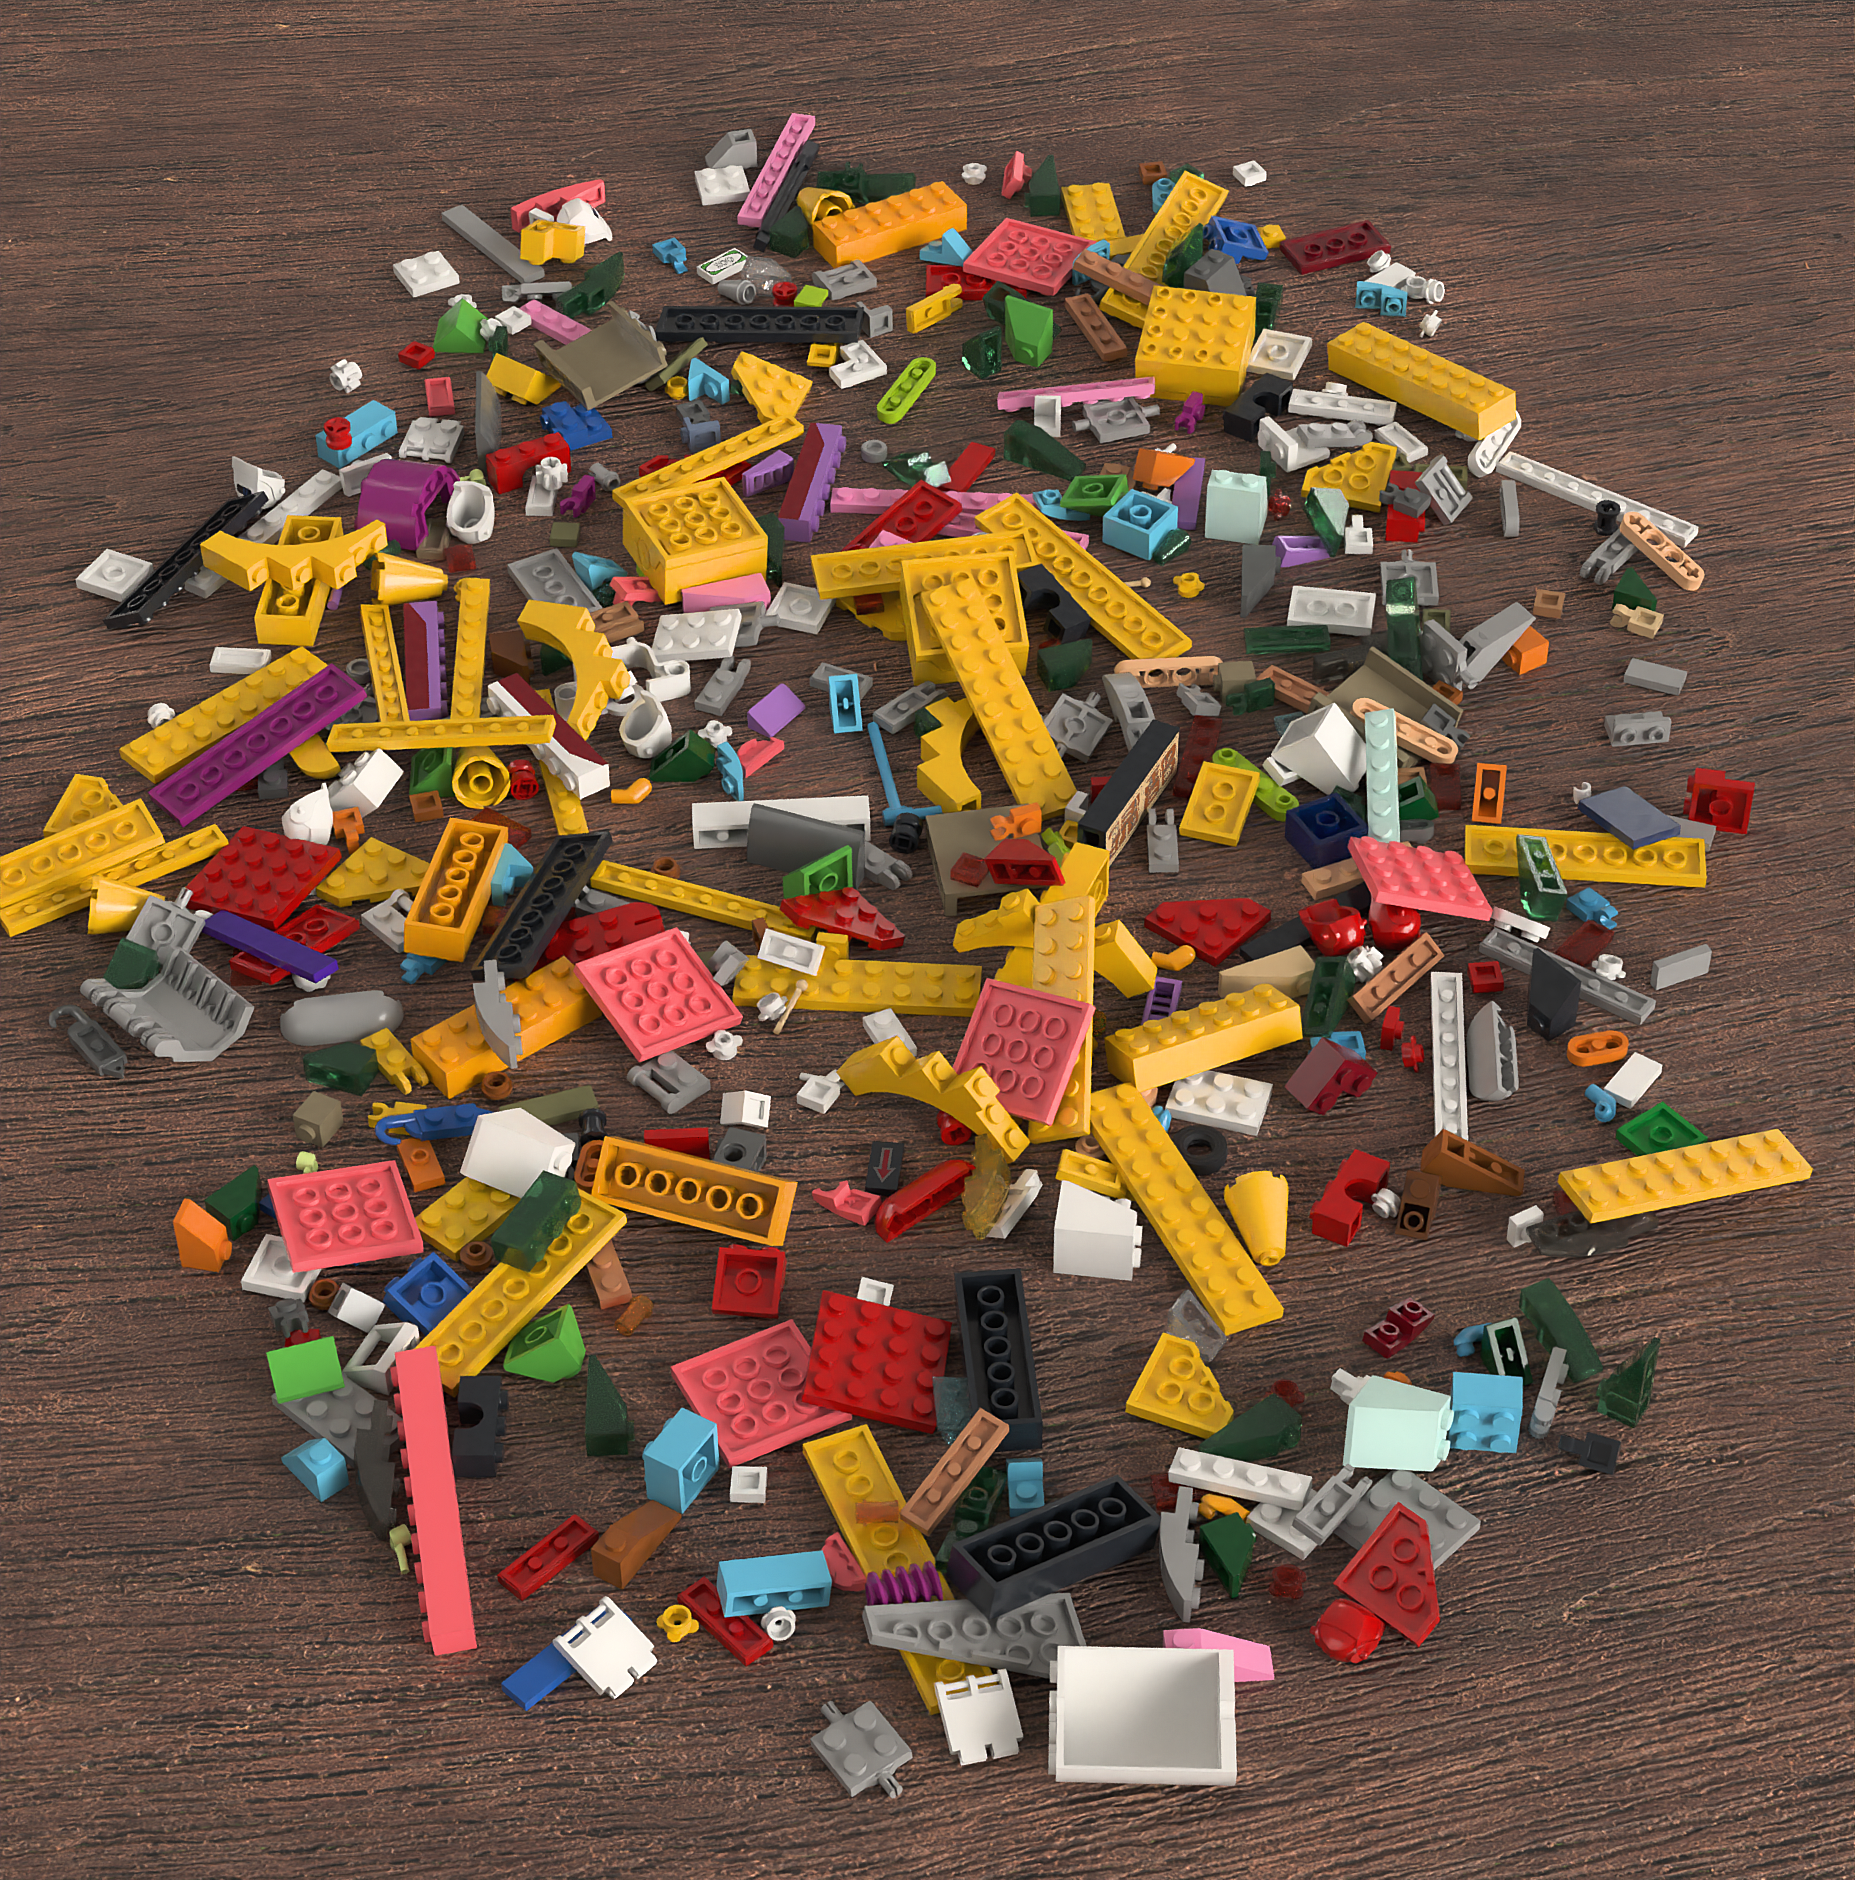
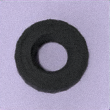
[1172,1124,1228,1176]

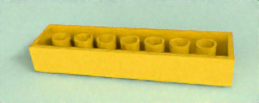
[1327,322,1516,441]
[994,842,1110,989]

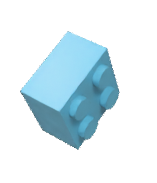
[1102,489,1178,561]
[1447,1372,1523,1453]
[642,1408,720,1515]

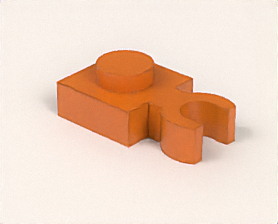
[990,802,1042,841]

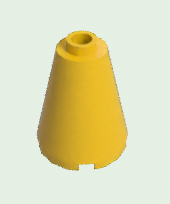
[797,187,855,229]
[371,552,448,606]
[452,746,510,809]
[87,874,165,935]
[1223,1171,1289,1266]

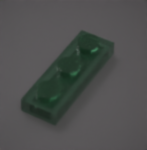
[1243,625,1331,654]

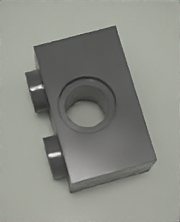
[712,1127,767,1172]

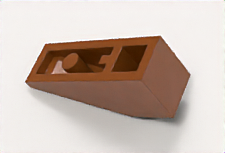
[1420,1128,1525,1196]
[591,1500,682,1590]

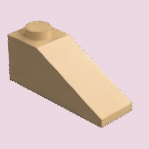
[1218,945,1318,999]

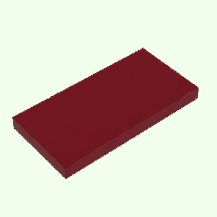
[1279,220,1391,275]

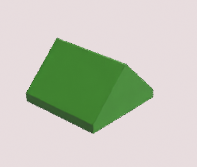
[433,298,489,353]
[409,747,457,797]
[266,1336,345,1404]

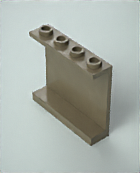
[533,301,668,411]
[1307,646,1463,768]
[925,804,1050,917]

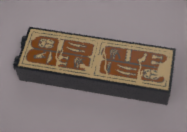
[1078,719,1180,869]

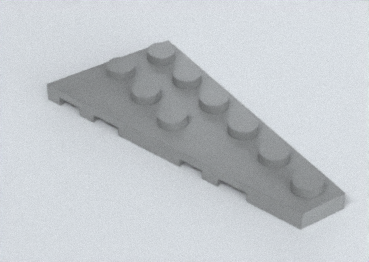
[862,1592,1087,1679]

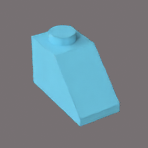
[281,1438,349,1502]

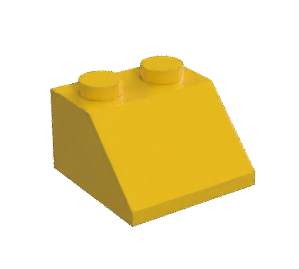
[486,353,561,406]

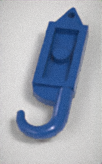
[375,1103,494,1145]

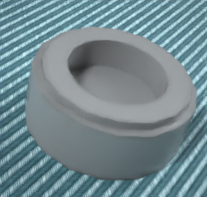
[861,440,887,463]
[346,658,371,684]

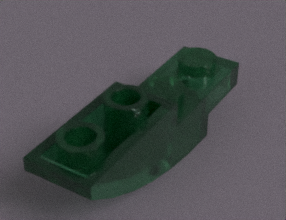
[816,170,916,204]
[1162,223,1203,289]
[555,251,625,319]
[1386,577,1424,682]
[935,1466,1008,1573]

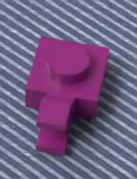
[1174,391,1205,434]
[560,475,596,518]

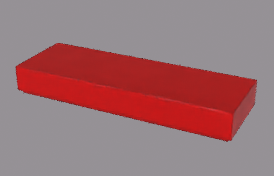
[936,442,995,492]
[497,1514,599,1601]
[677,1576,774,1667]

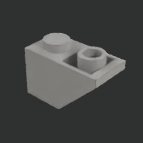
[705,129,758,170]

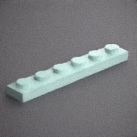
[1365,708,1400,843]

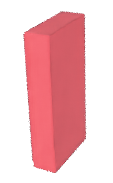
[424,377,455,417]

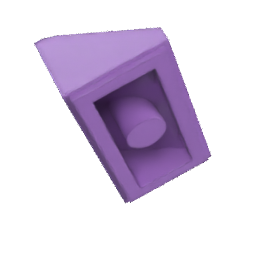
[747,683,805,738]

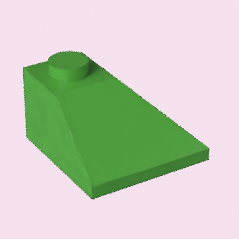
[1005,295,1053,368]
[1060,474,1129,517]
[783,845,853,899]
[503,1304,586,1383]

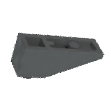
[1240,544,1281,618]

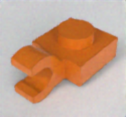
[332,807,365,855]

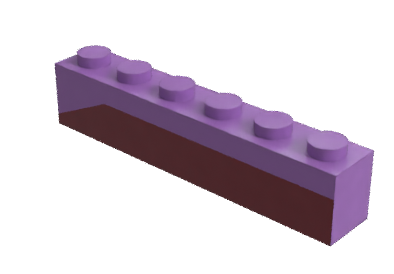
[777,422,846,543]
[403,601,448,721]

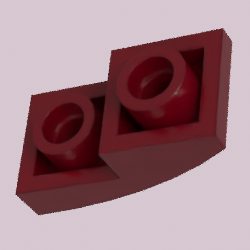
[1362,1297,1435,1359]

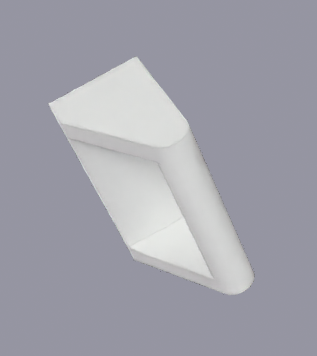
[342,1322,420,1395]

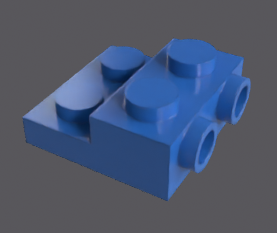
[1202,215,1269,264]
[540,401,613,451]
[383,1252,473,1336]

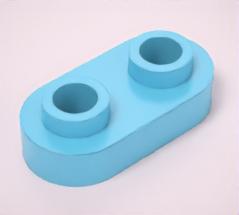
[1152,178,1176,213]

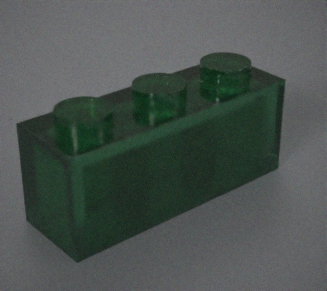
[490,1170,581,1273]

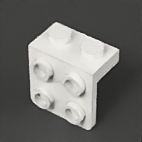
[1258,416,1330,473]

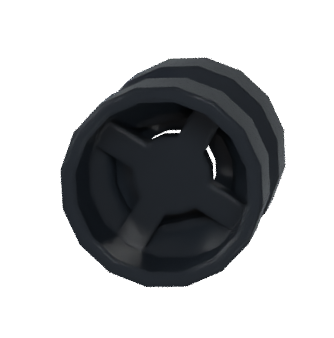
[889,812,923,854]

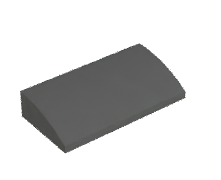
[475,371,502,476]
[747,803,865,890]

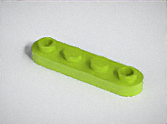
[877,357,936,424]
[1212,748,1299,822]

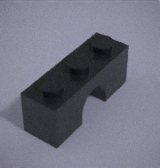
[1222,372,1293,442]
[1017,563,1091,648]
[452,1376,509,1477]

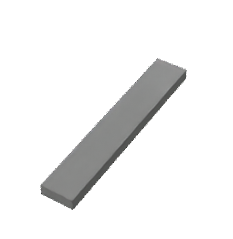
[441,205,545,284]
[1479,927,1656,1026]

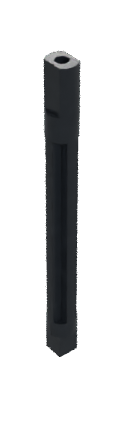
[753,140,820,253]

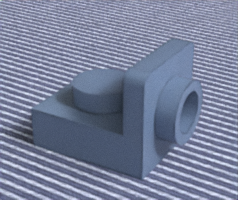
[680,417,721,453]

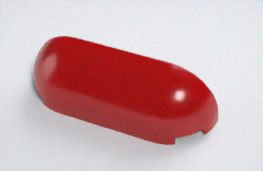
[875,1159,983,1243]

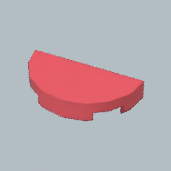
[737,737,784,778]
[821,1531,866,1592]

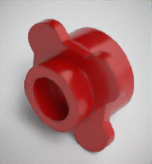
[1401,1035,1425,1073]

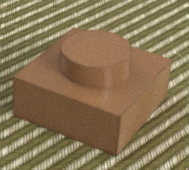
[1533,589,1565,619]

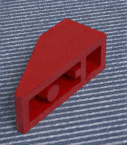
[984,839,1066,886]

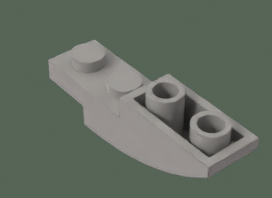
[1102,673,1155,752]
[473,960,523,1069]
[1159,1486,1205,1623]

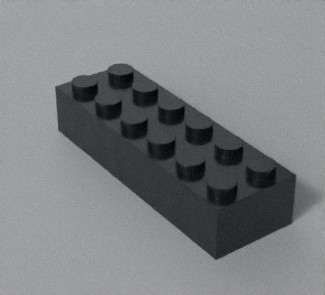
[954,1268,1043,1452]
[946,1474,1161,1621]

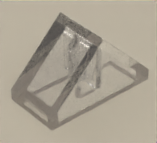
[1167,1289,1228,1362]

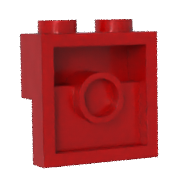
[1683,768,1755,834]
[711,1244,787,1319]

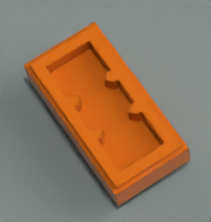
[396,1137,445,1193]

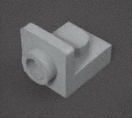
[708,941,749,986]

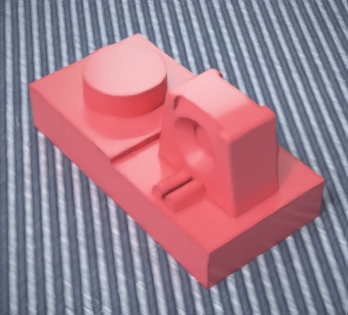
[1001,151,1032,199]
[610,577,662,607]

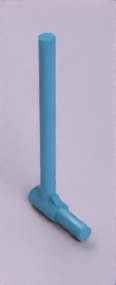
[867,722,942,827]

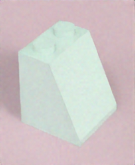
[1205,469,1268,545]
[1343,1375,1454,1471]

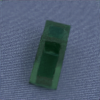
[1254,282,1283,342]
[881,451,951,488]
[1519,1278,1603,1383]

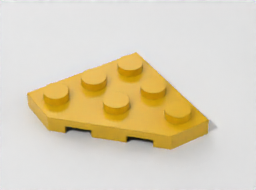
[731,351,813,424]
[1301,442,1397,513]
[836,590,907,641]
[43,774,123,838]
[316,837,430,907]
[1125,1332,1234,1444]

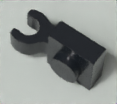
[1558,1431,1623,1475]

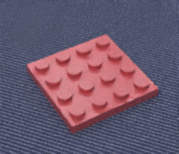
[963,218,1096,296]
[1347,836,1493,921]
[573,927,743,1063]
[952,978,1096,1126]
[267,1160,423,1273]
[671,1319,852,1468]

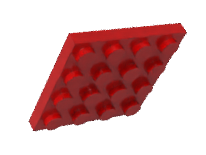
[176,826,342,930]
[801,1290,952,1434]

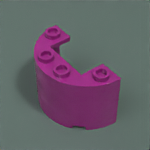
[354,458,460,550]

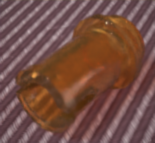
[614,1294,654,1337]
[855,1499,899,1527]

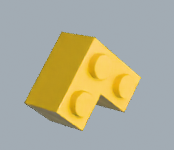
[520,219,585,265]

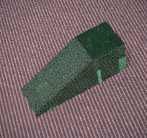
[1024,155,1060,217]
[1004,419,1086,482]
[1303,487,1349,557]
[1516,834,1568,922]
[1301,957,1356,1037]
[1596,1337,1661,1428]
[585,1355,635,1456]
[1198,1393,1302,1462]

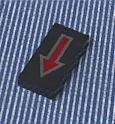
[865,1141,905,1197]

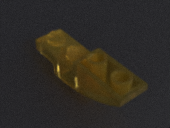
[961,1133,1011,1241]

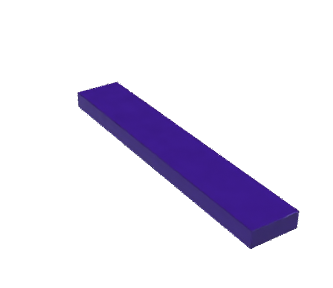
[202,910,339,984]

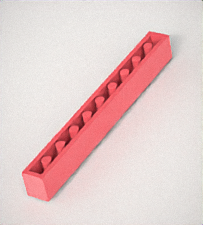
[390,1346,477,1656]

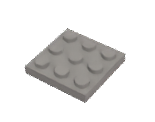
[1333,1469,1481,1570]

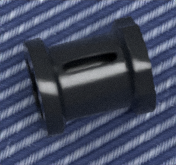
[1593,500,1621,536]
[578,1108,608,1147]

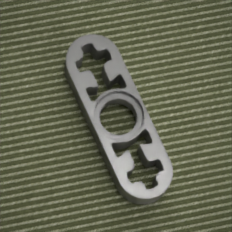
[1499,480,1519,537]

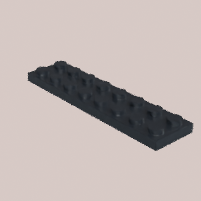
[655,306,864,344]
[103,491,269,629]
[470,831,613,981]

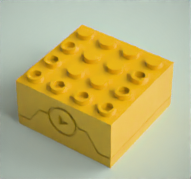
[1135,285,1256,406]
[623,477,768,605]
[899,551,1029,686]

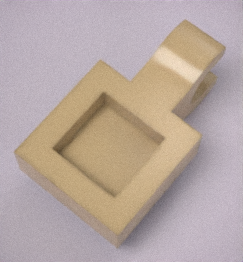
[1610,604,1664,639]

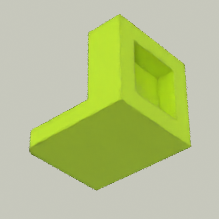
[794,285,828,307]

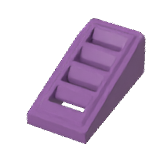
[742,450,794,497]
[1272,536,1333,568]
[1141,976,1182,1025]

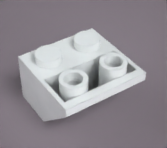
[327,748,404,818]

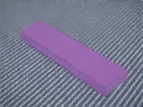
[1172,457,1205,530]

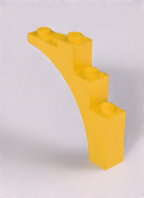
[200,520,388,591]
[517,599,631,741]
[917,697,981,813]
[953,888,1158,998]
[836,1035,1030,1164]

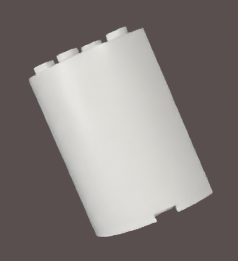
[1048,1646,1237,1786]

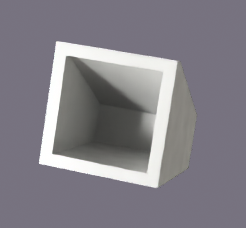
[1271,703,1366,798]
[460,1108,576,1204]
[1053,1180,1143,1281]

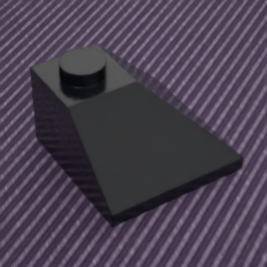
[1527,948,1581,1042]

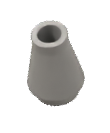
[718,280,756,305]

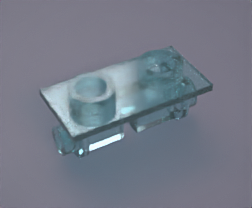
[932,1376,971,1445]

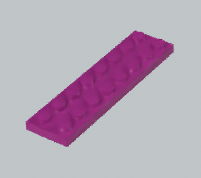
[148,663,367,827]

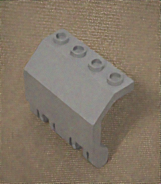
[80,947,255,1062]

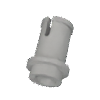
[588,463,620,491]

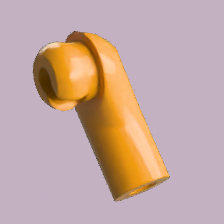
[611,778,652,804]
[1151,945,1195,971]
[1198,1494,1251,1524]

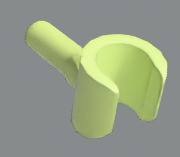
[459,469,486,486]
[296,1151,318,1174]
[389,1524,412,1574]

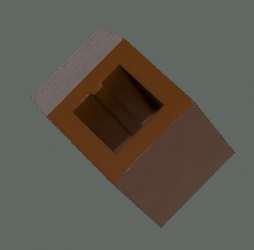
[489,630,535,685]
[1395,1169,1443,1240]

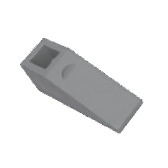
[1459,602,1536,682]

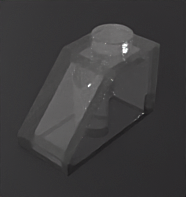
[741,256,792,297]

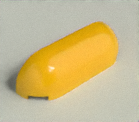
[289,733,341,779]

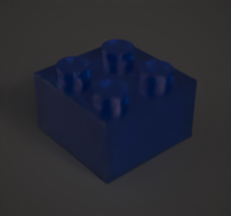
[1285,792,1369,870]

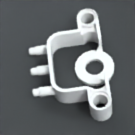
[554,637,691,721]

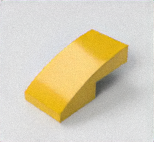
[807,342,842,367]

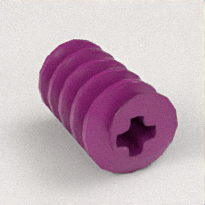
[865,1561,943,1606]

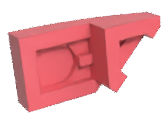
[811,1180,882,1226]

